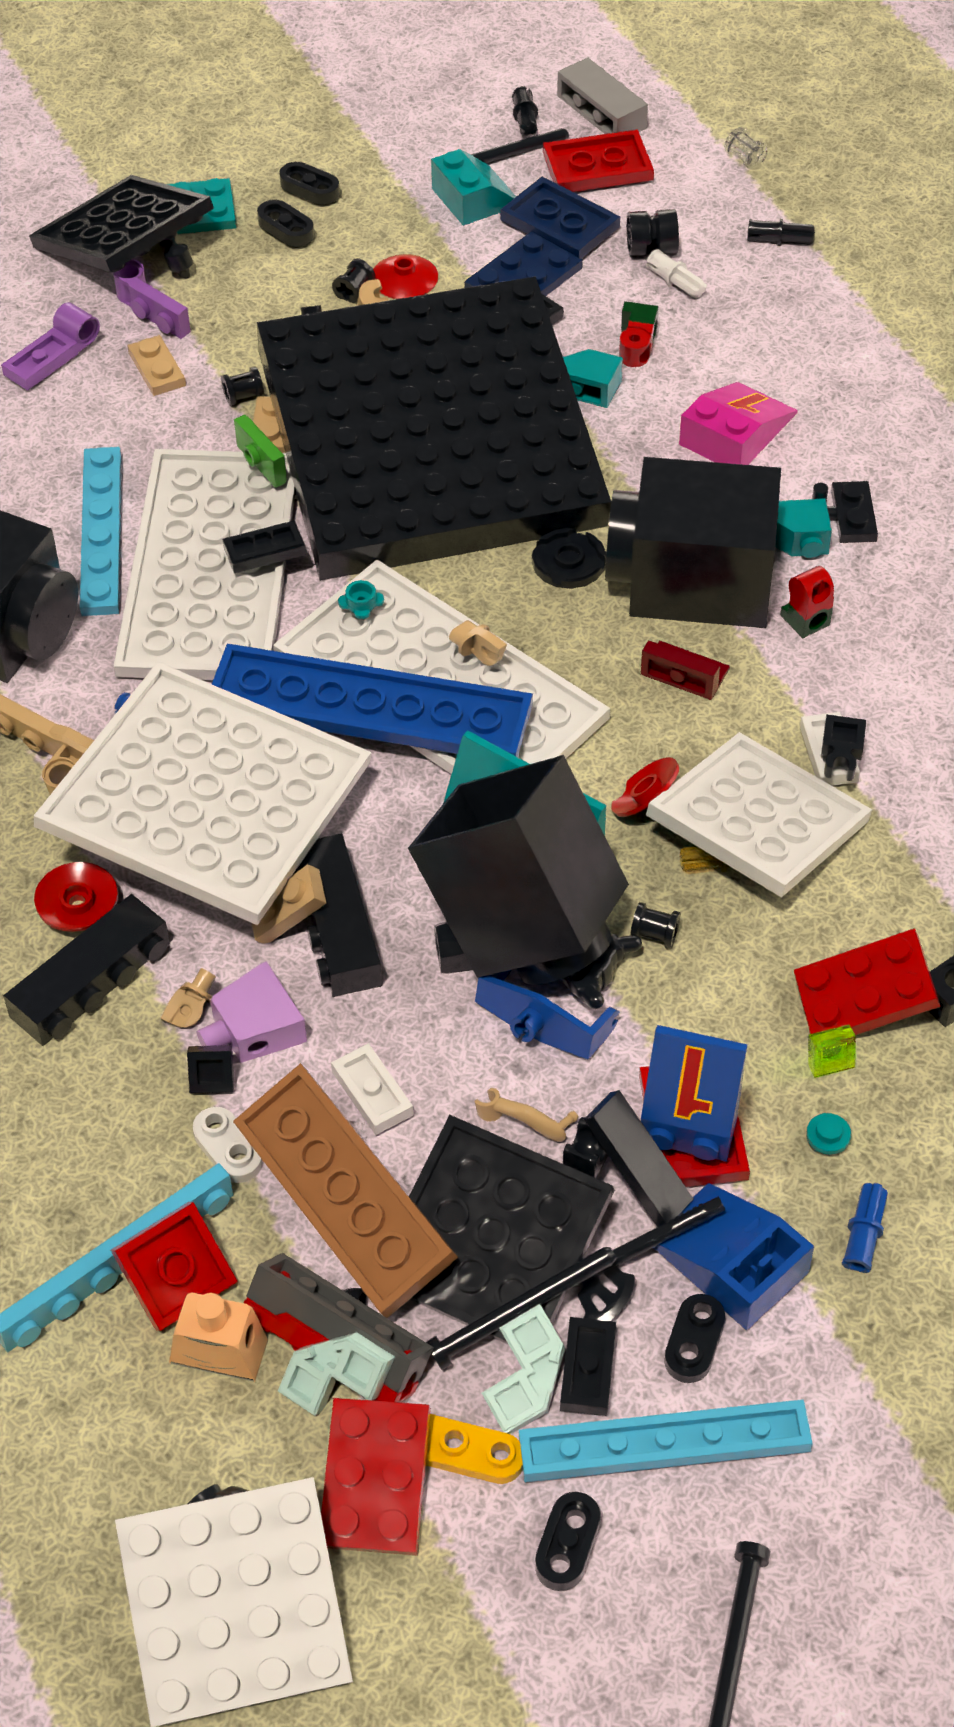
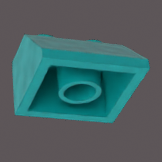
[431,149,516,226]

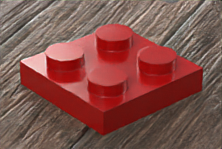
[110,1202,238,1331]

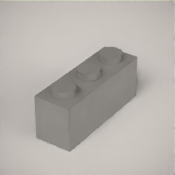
[557,57,648,134]

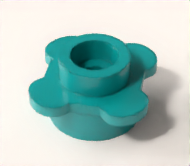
[338,580,384,619]

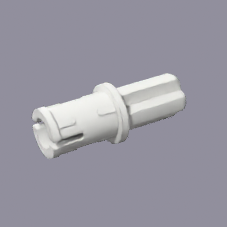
[646,249,707,299]

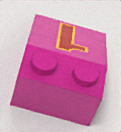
[679,382,798,465]

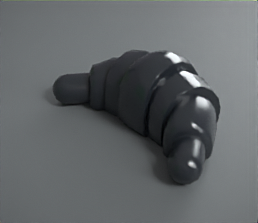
[562,934,642,1009]

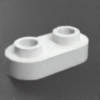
[193,1107,262,1183]

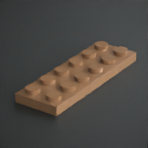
[233,1063,458,1318]

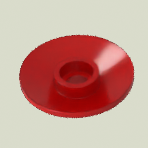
[373,254,438,299]
[611,757,680,817]
[34,862,118,932]

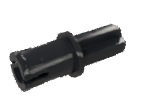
[512,86,538,137]
[747,219,815,246]

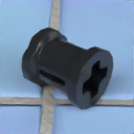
[332,259,375,303]
[221,366,264,406]
[630,902,681,948]

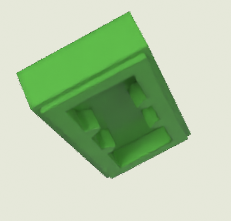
[234,414,287,488]

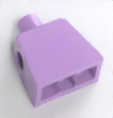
[196,961,307,1063]

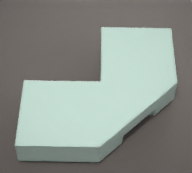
[482,1304,565,1434]
[278,1332,395,1416]

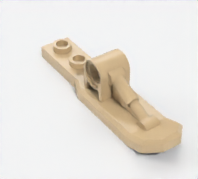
[0,694,94,795]

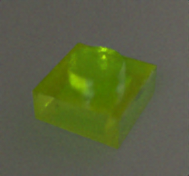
[808,1025,856,1078]

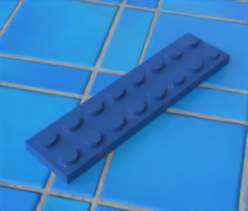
[212,643,533,757]

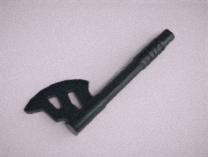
[577,1196,726,1321]

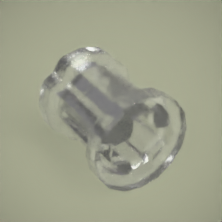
[724,127,768,169]

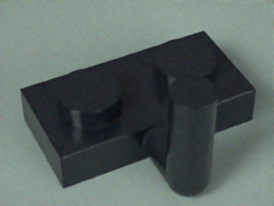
[812,481,878,543]

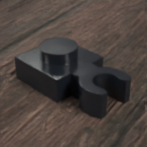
[821,714,866,781]

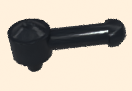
[159,237,193,278]

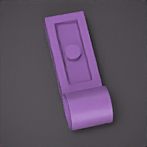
[113,259,191,339]
[1,302,100,391]

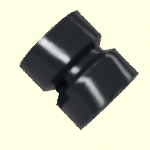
[626,209,679,257]

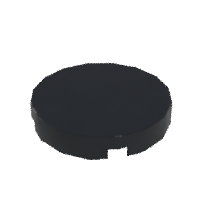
[532,528,606,589]

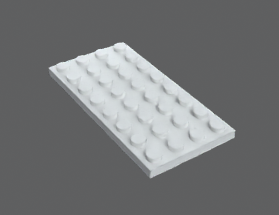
[113,449,295,680]
[273,560,610,774]

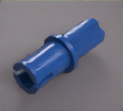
[842,1183,888,1273]

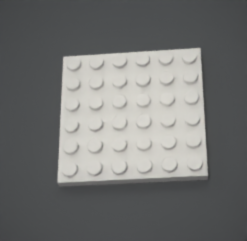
[34,662,371,925]

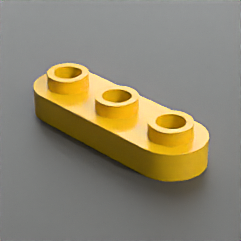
[426,1414,523,1484]

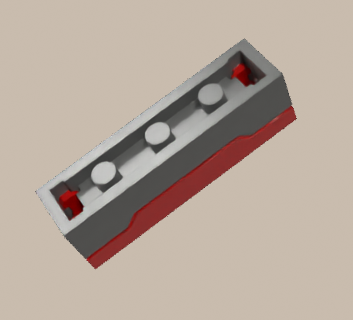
[244,1253,433,1403]

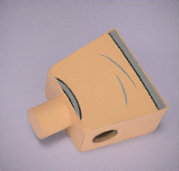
[169,1293,268,1382]

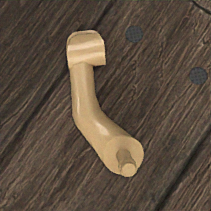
[475,1088,579,1142]

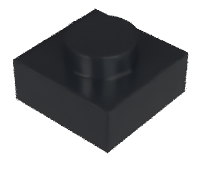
[187,1045,234,1093]

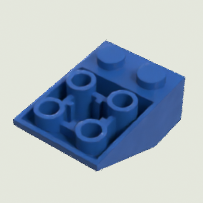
[653,1183,814,1331]

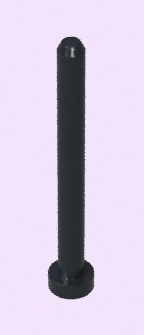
[470,128,569,164]
[426,1247,616,1370]
[708,1541,771,1727]

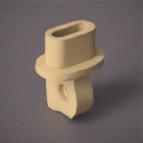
[449,620,507,666]
[161,968,216,1028]

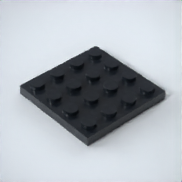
[29,175,214,272]
[409,1114,615,1345]

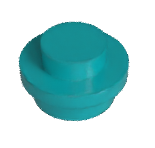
[806,1113,851,1155]

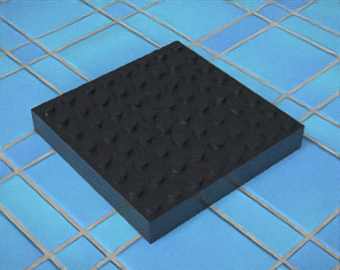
[257,276,611,581]

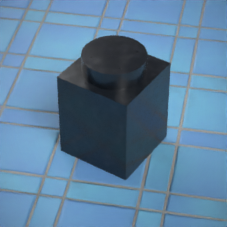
[605,457,782,628]
[0,510,78,684]
[408,755,629,985]

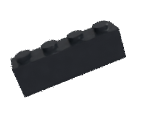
[293,833,382,997]
[3,893,170,1046]

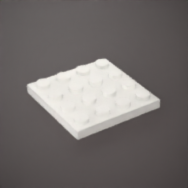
[646,732,872,898]
[115,1477,353,1727]

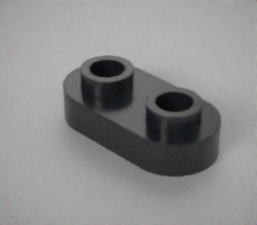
[279,162,340,205]
[257,200,314,247]
[664,1294,725,1383]
[535,1492,600,1591]

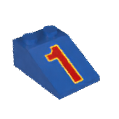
[641,1025,748,1162]

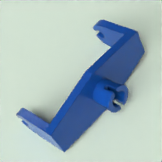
[475,970,620,1060]

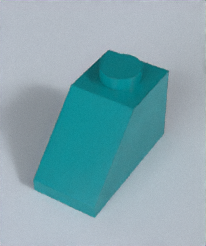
[563,349,623,408]
[775,498,832,558]

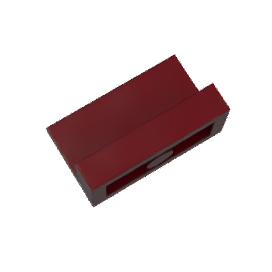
[640,640,730,700]

